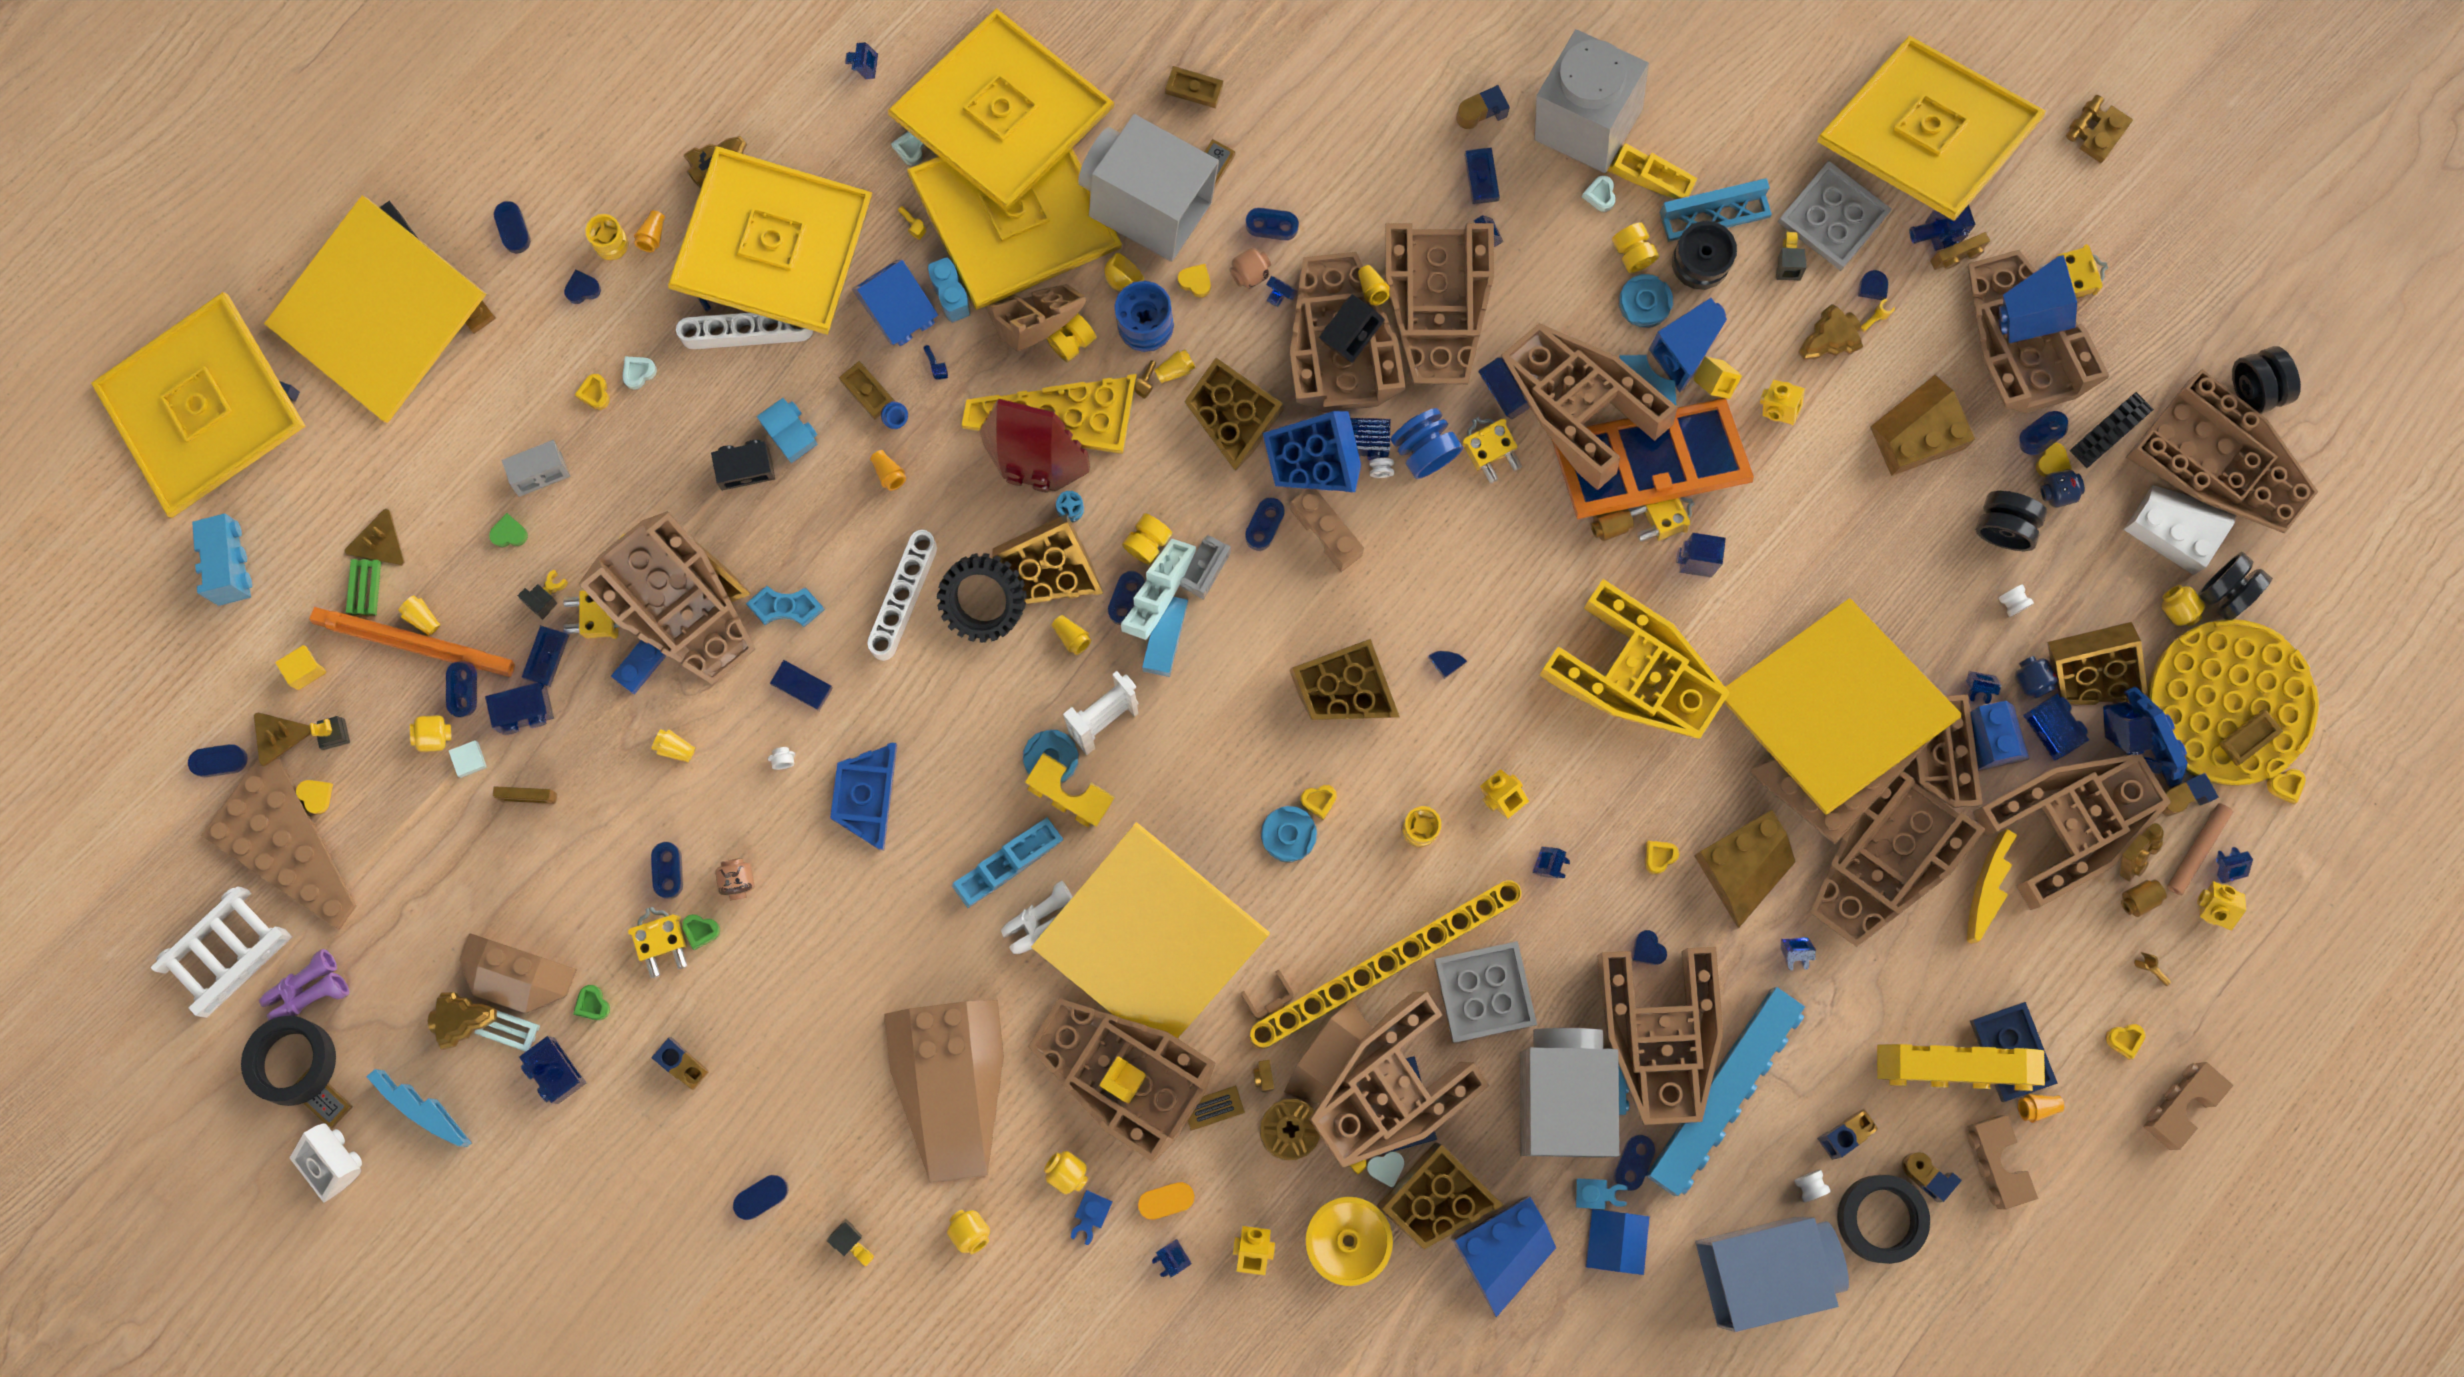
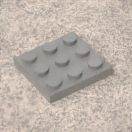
[1778,161,1892,271]
[1434,941,1537,1043]

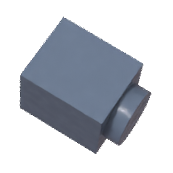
[1695,1217,1849,1332]

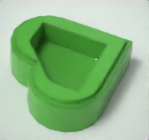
[489,513,528,547]
[682,914,720,950]
[573,985,610,1020]

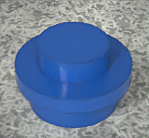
[881,402,908,429]

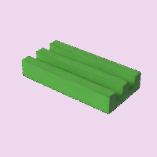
[346,559,381,616]

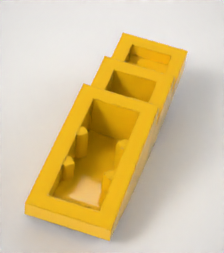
[1607,143,1698,199]
[1967,829,2017,944]

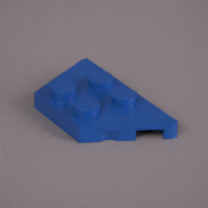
[2124,687,2188,788]
[830,742,897,851]

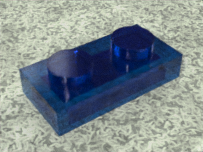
[1464,147,1500,204]
[522,625,569,687]
[770,660,833,711]

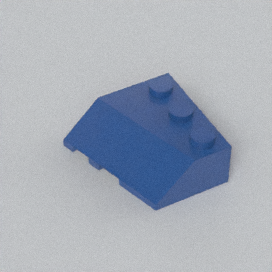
[1263,411,1361,492]
[1452,1197,1556,1317]

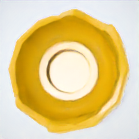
[1104,253,1145,292]

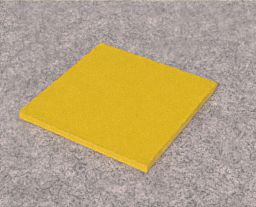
[888,8,1114,211]
[1817,35,2046,221]
[668,146,872,335]
[907,148,1122,310]
[264,195,487,423]
[91,292,306,518]
[1724,598,1961,815]
[1031,822,1270,1039]

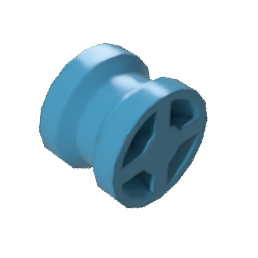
[1056,491,1084,523]

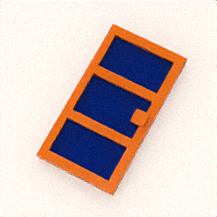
[1551,398,1754,519]

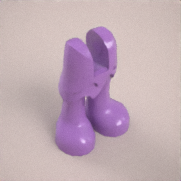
[259,949,350,1021]

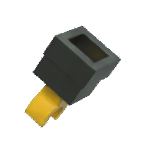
[1776,232,1807,281]
[517,570,568,620]
[309,716,350,750]
[827,1219,874,1267]

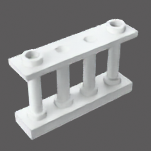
[1063,671,1139,755]
[151,886,292,1018]

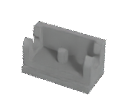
[502,440,570,497]
[1179,535,1231,600]

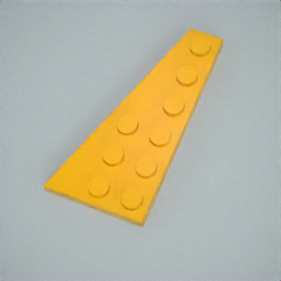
[962,374,1137,454]

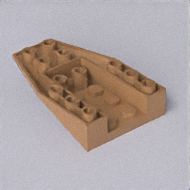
[2125,369,2318,533]

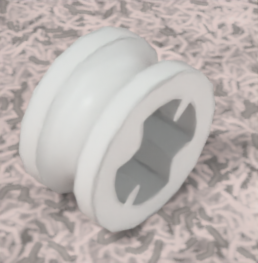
[1369,458,1394,478]

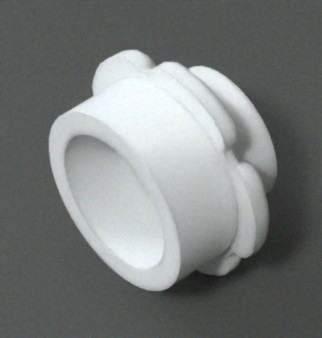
[768,747,795,770]

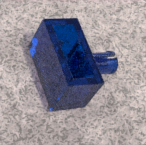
[1909,204,1976,251]
[519,1036,587,1104]

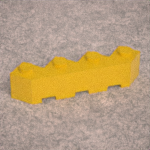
[1877,1044,2045,1091]

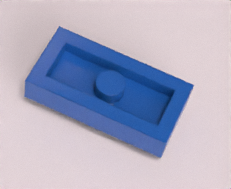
[611,640,666,695]

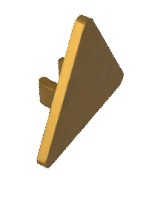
[345,509,405,566]
[254,712,311,766]

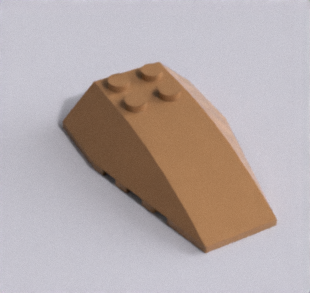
[1385,223,1494,385]
[1967,250,2109,413]
[1290,252,1406,412]
[579,511,756,685]
[1810,771,1986,947]
[1028,998,1216,1162]
[884,1000,1004,1183]

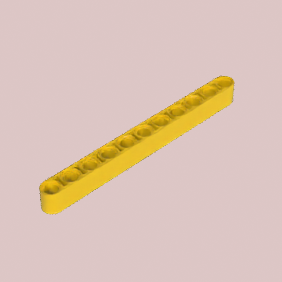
[1250,880,1521,1049]

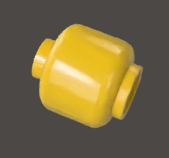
[2161,585,2205,627]
[410,715,452,752]
[1044,1151,1088,1194]
[947,1210,990,1254]

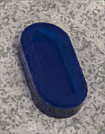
[494,201,531,254]
[188,744,248,777]
[733,1175,789,1220]

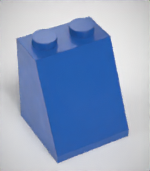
[1999,255,2077,343]
[852,260,938,346]
[1649,298,1727,392]
[1970,701,2029,771]

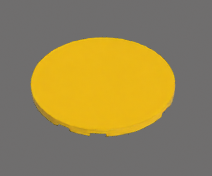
[2148,619,2319,786]

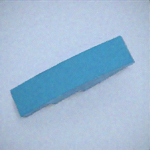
[952,817,1064,908]
[366,1069,472,1147]

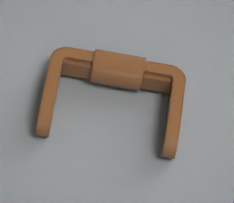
[1240,970,1294,1019]

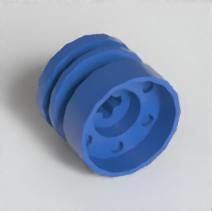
[1114,281,1174,352]
[1390,408,1464,479]

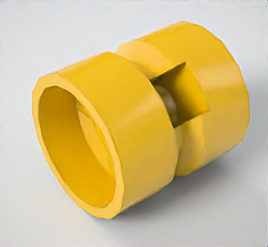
[585,214,629,261]
[1612,223,1660,273]
[1046,313,1097,362]
[1122,513,1172,565]
[1402,806,1441,847]

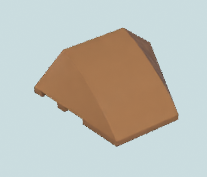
[985,284,1087,352]
[1284,1000,1372,1103]

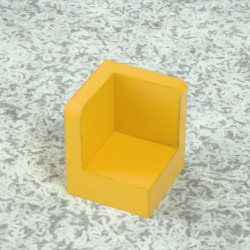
[1693,356,1742,399]
[275,645,327,690]
[1099,1056,1146,1104]

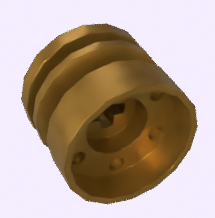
[1260,1099,1320,1161]

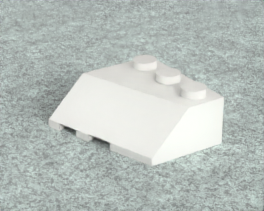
[2124,485,2236,575]

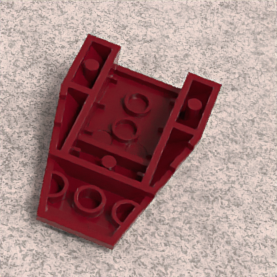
[979,398,1091,493]

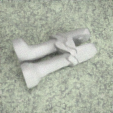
[1001,881,1072,954]

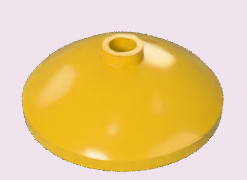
[1306,1197,1393,1286]

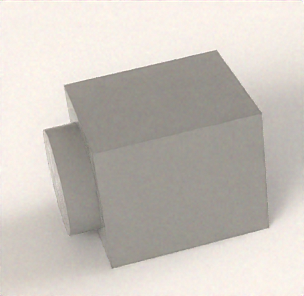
[1535,29,1649,174]
[1078,114,1219,262]
[1520,1028,1619,1158]

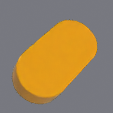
[1138,1182,1195,1220]

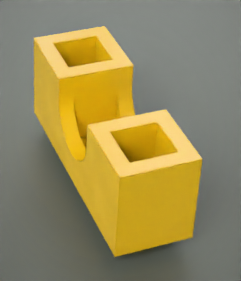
[1025,752,1115,828]

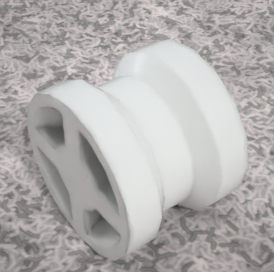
[1998,584,2034,617]
[1794,1170,1831,1202]

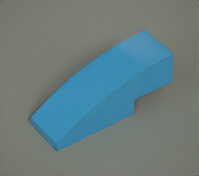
[1142,597,1188,677]

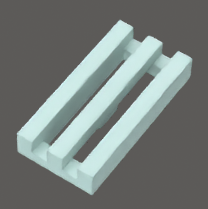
[474,1010,540,1053]

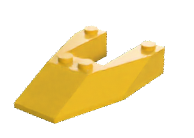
[1539,579,1730,739]

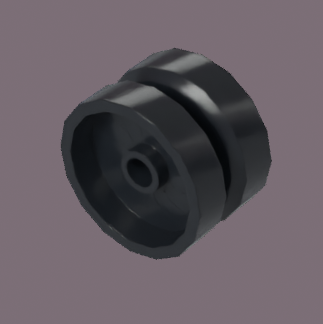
[1672,221,1737,290]
[2232,346,2301,414]
[1975,490,2047,552]
[2198,552,2273,620]

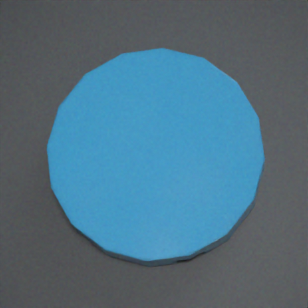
[1619,274,1673,328]
[1023,730,1079,783]
[1261,806,1317,862]

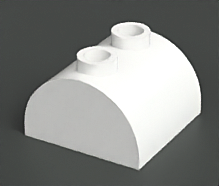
[290,1124,362,1203]

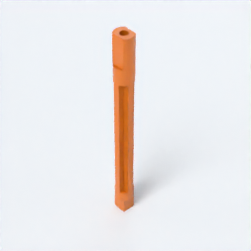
[309,607,515,677]

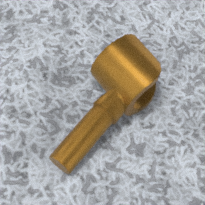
[1135,360,1156,399]
[2134,952,2171,986]

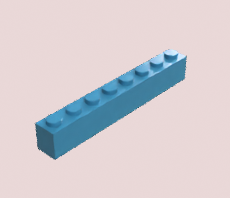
[1645,987,1805,1196]

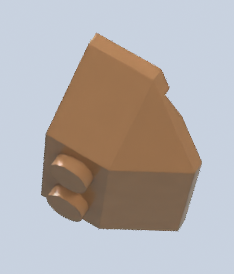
[1915,694,1983,808]
[460,933,577,1013]

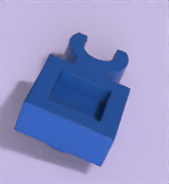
[1071,1190,1113,1245]

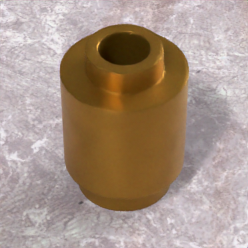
[1591,509,1634,541]
[2121,879,2167,917]

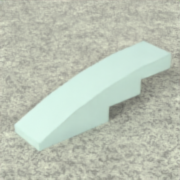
[1121,539,1196,640]

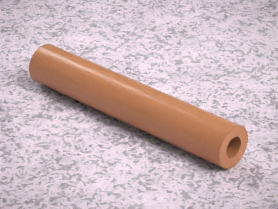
[2167,803,2233,896]

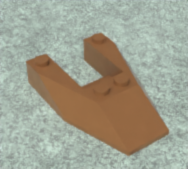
[1501,323,1677,490]
[1973,753,2171,910]
[1597,947,1723,1125]
[1309,991,1489,1167]

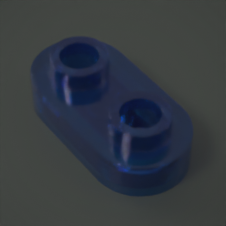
[1246,208,1299,240]
[2019,411,2068,455]
[1245,498,1285,551]
[1108,571,1145,625]
[446,661,477,717]
[651,842,683,899]
[1614,1135,1655,1191]

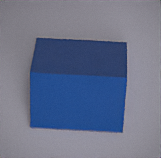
[1586,1209,1650,1275]

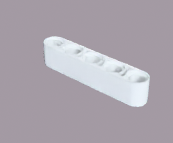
[676,313,813,349]
[868,530,937,661]

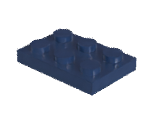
[1970,1002,2058,1102]

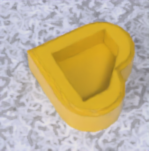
[1178,264,1211,298]
[574,374,610,410]
[2036,442,2072,477]
[2267,769,2306,804]
[296,780,333,815]
[1300,785,1337,820]
[1645,841,1679,875]
[2106,1024,2146,1060]

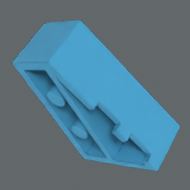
[192,513,252,606]

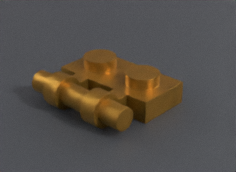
[2066,95,2133,163]
[2120,823,2164,882]

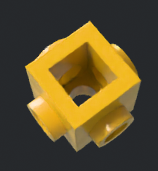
[1760,379,1805,425]
[1479,769,1529,819]
[2197,881,2246,931]
[1233,1226,1275,1275]

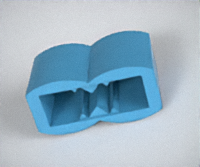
[928,257,970,323]
[756,398,818,463]

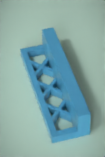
[1659,178,1772,242]

